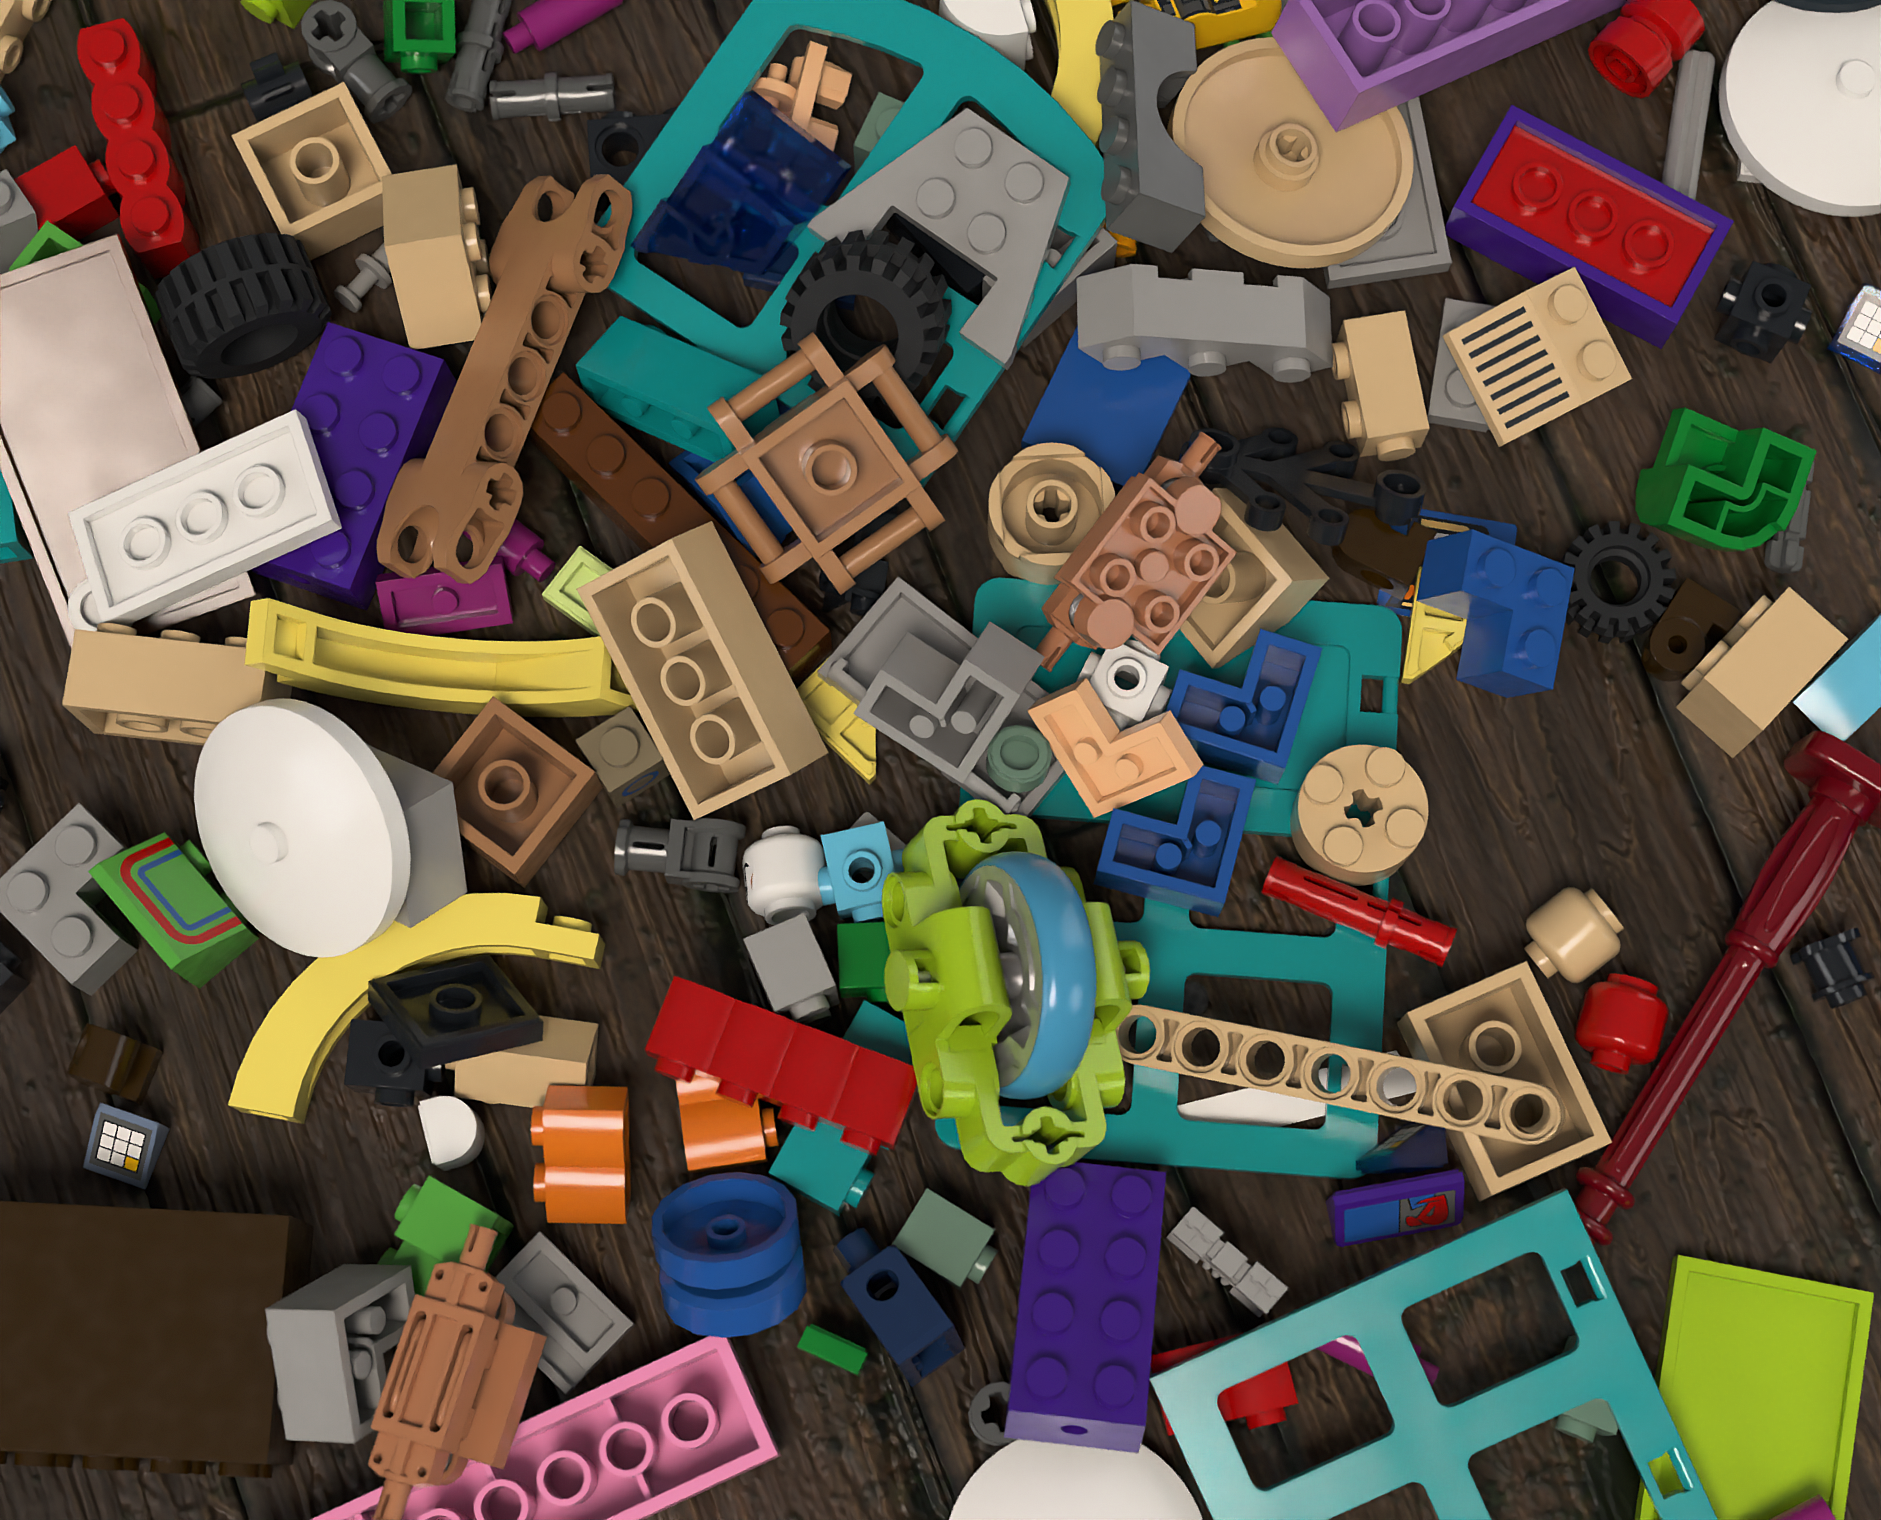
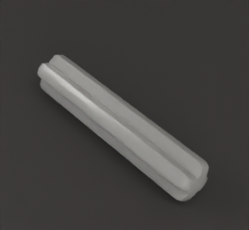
[1662,50,1715,200]

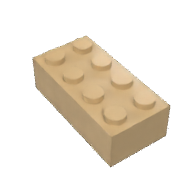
[577,521,829,820]

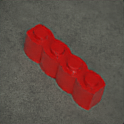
[77,18,200,279]
[645,976,918,1156]

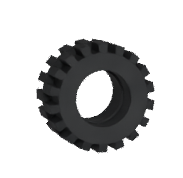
[780,230,952,408]
[155,233,332,379]

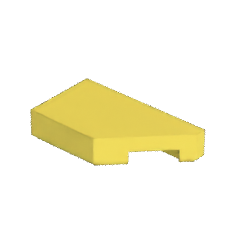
[1400,566,1467,684]
[797,656,876,785]

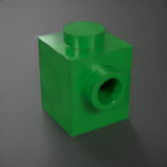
[383,0,456,74]
[837,922,891,1007]

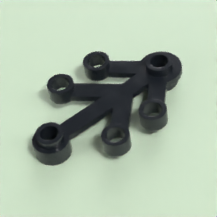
[1179,427,1427,546]

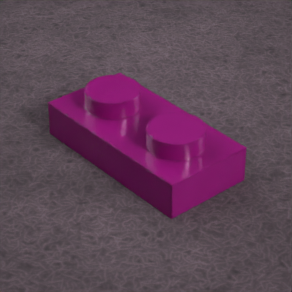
[375,556,514,636]

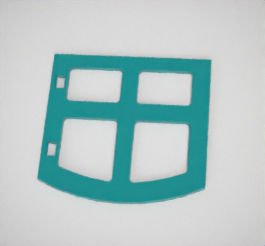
[596,0,1106,488]
[1150,1188,1718,1520]

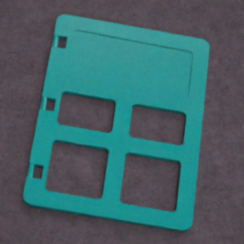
[935,578,1402,1180]

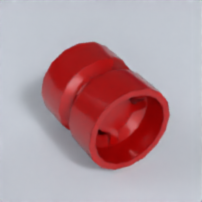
[1588,0,1705,99]

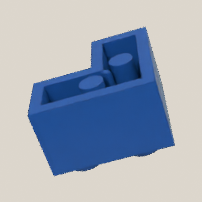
[1416,529,1575,698]
[1166,629,1322,785]
[1094,766,1256,917]

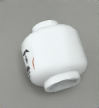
[742,826,827,925]

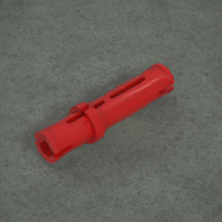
[1261,856,1458,967]

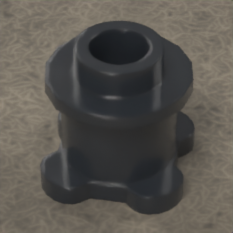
[1789,927,1875,1009]

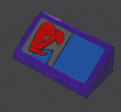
[1325,1169,1464,1247]

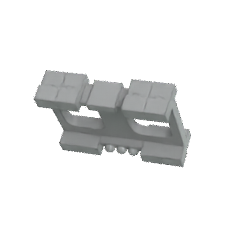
[1166,1206,1288,1318]

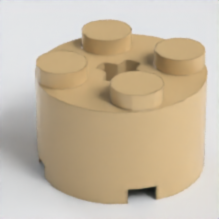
[987,443,1116,585]
[1290,745,1428,886]

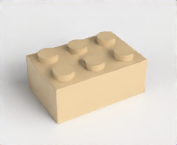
[62,623,292,746]
[1397,961,1612,1202]

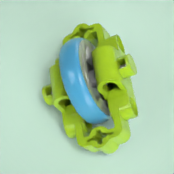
[881,799,1150,1186]

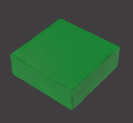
[797,1324,869,1377]

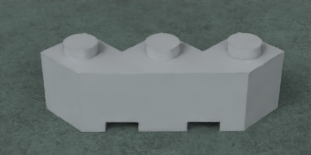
[1076,264,1333,382]

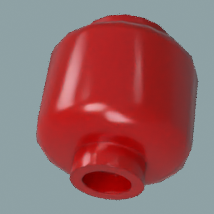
[1574,973,1669,1074]

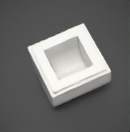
[418,1096,485,1171]

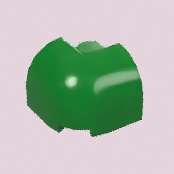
[1635,407,1817,552]

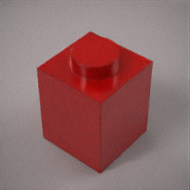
[14,145,120,241]

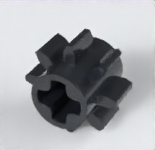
[241,52,313,123]

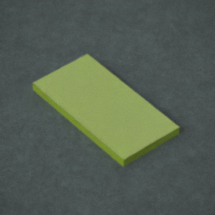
[1634,1255,1874,1520]

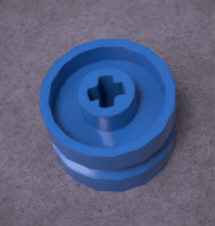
[652,1172,807,1338]

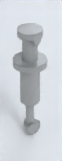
[333,243,392,313]

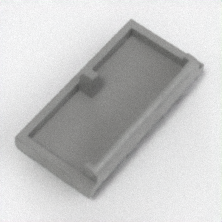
[817,577,1066,818]

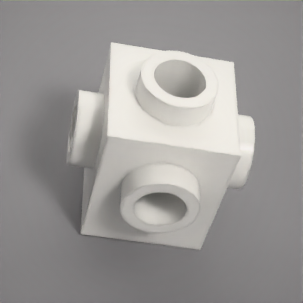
[1077,640,1173,732]

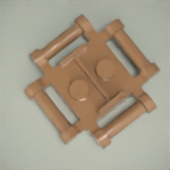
[695,332,958,595]

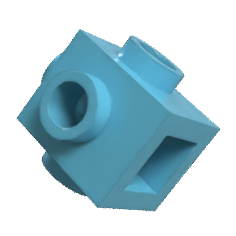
[818,821,904,923]

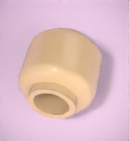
[1524,887,1624,983]

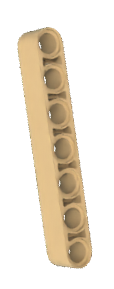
[1115,1005,1565,1144]

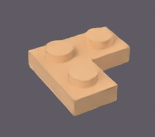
[1027,678,1204,818]

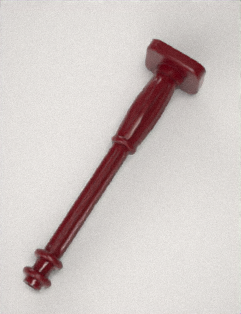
[1573,730,1881,1247]

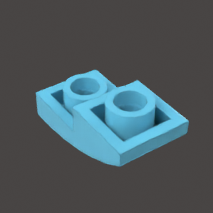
[1792,613,1881,741]

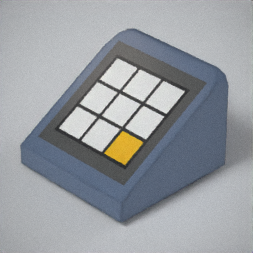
[83,1103,170,1190]

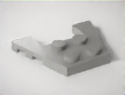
[807,108,1071,370]

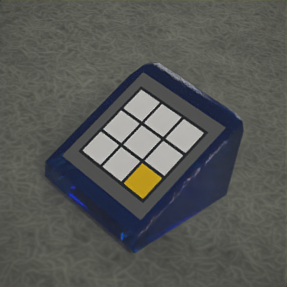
[1827,283,1881,374]
[1356,1121,1448,1174]

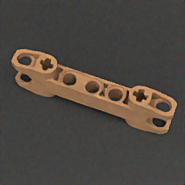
[377,174,632,584]

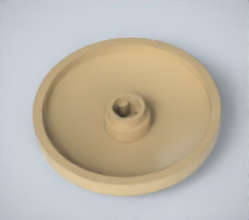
[1167,37,1413,268]

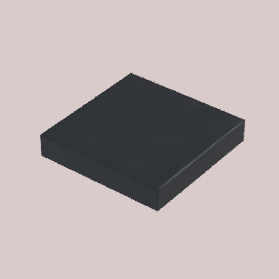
[368,954,544,1070]

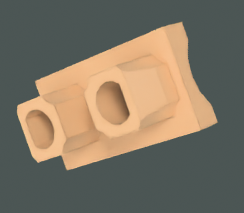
[746,41,852,166]

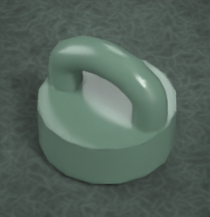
[986,725,1052,793]

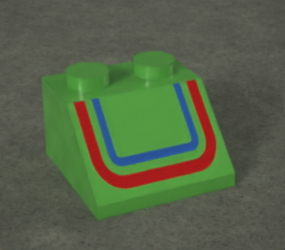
[88,832,259,989]

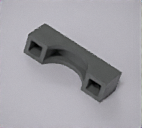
[1095,0,1206,253]

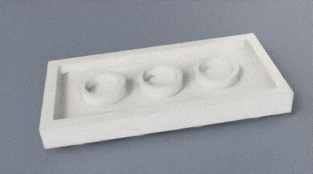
[68,409,342,626]

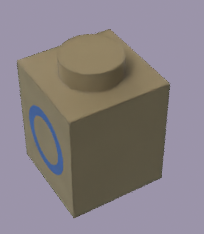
[575,706,670,808]

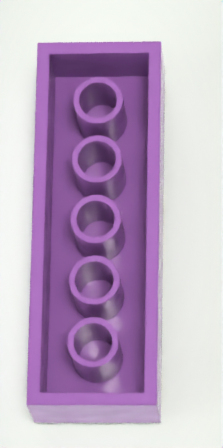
[1271,0,1628,132]

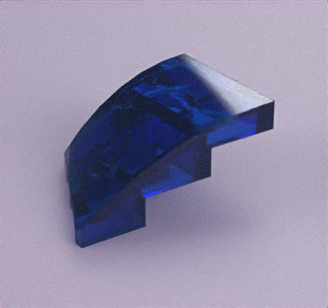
[630,90,852,276]

